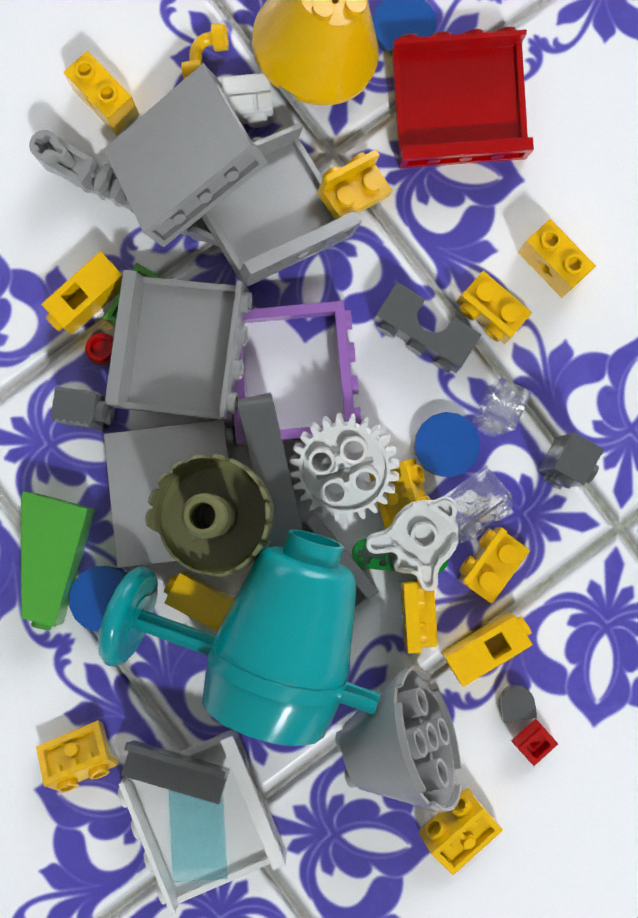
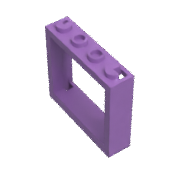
[234,301,362,446]

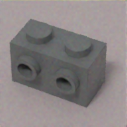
[537,432,604,490]

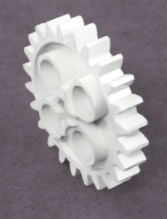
[290,413,400,522]

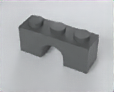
[374,282,482,373]

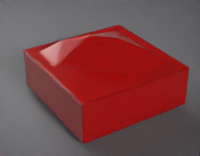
[511,718,558,766]

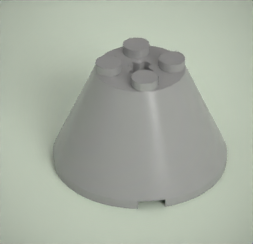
[335,666,462,813]

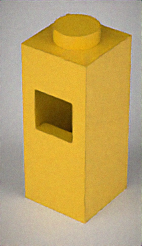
[41,251,123,335]
[164,571,235,632]
[441,612,533,687]

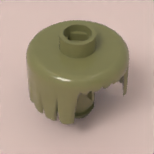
[145,454,274,577]

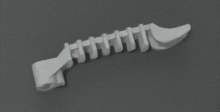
[29,130,219,247]

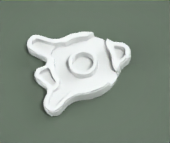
[366,496,458,591]

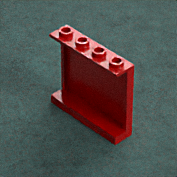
[392,27,534,168]

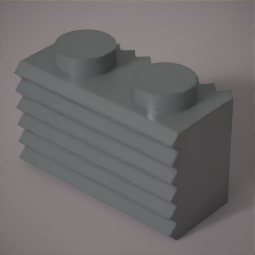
[51,387,115,432]

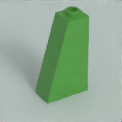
[21,491,96,630]

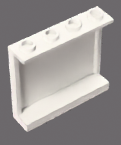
[118,729,287,915]

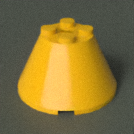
[252,0,379,106]

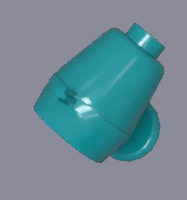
[98,529,381,746]

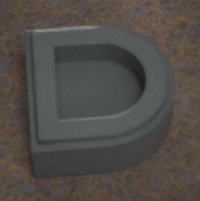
[499,684,537,723]

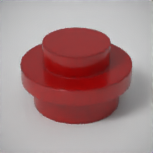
[85,333,114,366]

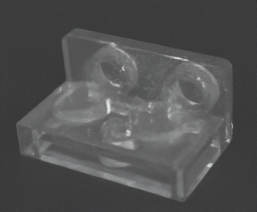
[444,465,513,543]

